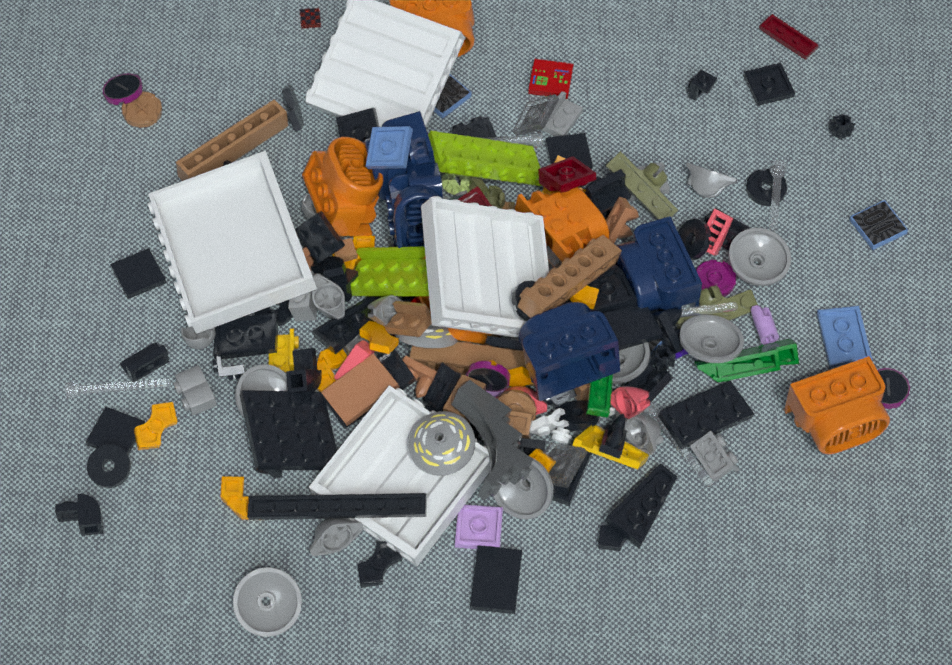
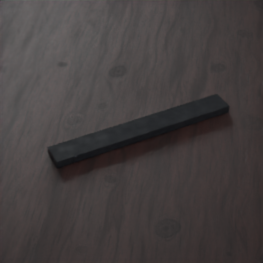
[247,493,427,520]

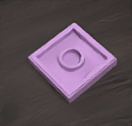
[455,505,503,549]

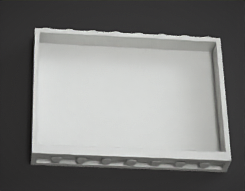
[147,151,317,334]

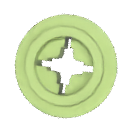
[442,173,471,195]

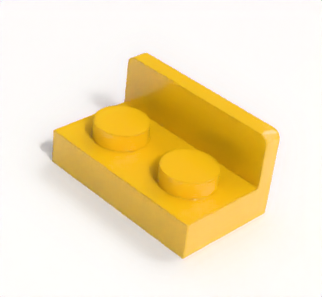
[269,328,299,373]

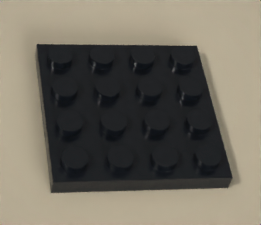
[240,390,337,470]

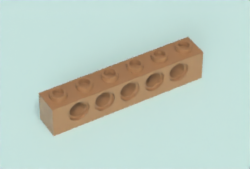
[518,235,622,318]

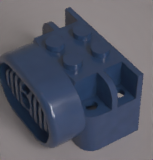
[364,111,435,201]
[385,163,443,248]
[616,216,702,312]
[518,302,620,402]

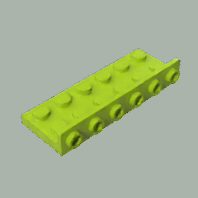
[428,131,542,186]
[351,247,429,296]

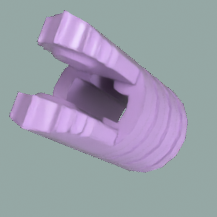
[751,305,779,344]

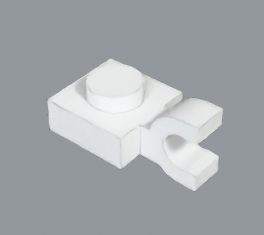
[530,408,569,436]

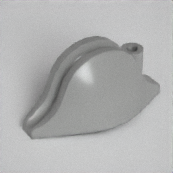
[686,162,737,198]
[312,274,345,320]
[368,295,402,326]
[616,412,663,455]
[309,518,364,557]

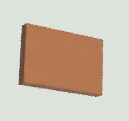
[321,354,399,426]

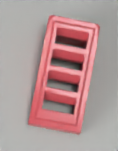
[706,209,733,255]
[335,340,375,380]

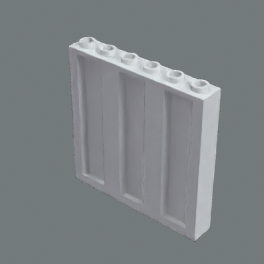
[305,0,465,127]
[421,196,549,338]
[309,385,490,566]

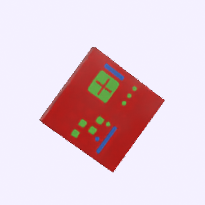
[528,59,574,99]

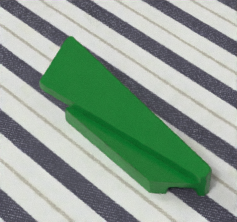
[694,338,799,383]

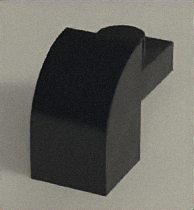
[286,348,322,393]
[55,494,104,536]

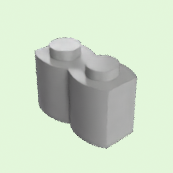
[173,365,217,416]

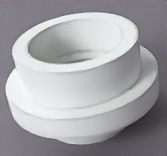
[551,427,572,444]

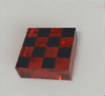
[300,8,321,29]

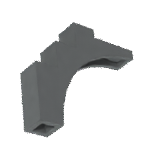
[451,380,533,501]

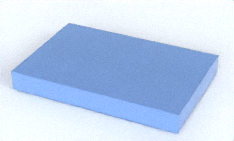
[817,306,872,368]

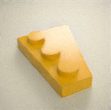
[572,425,649,470]

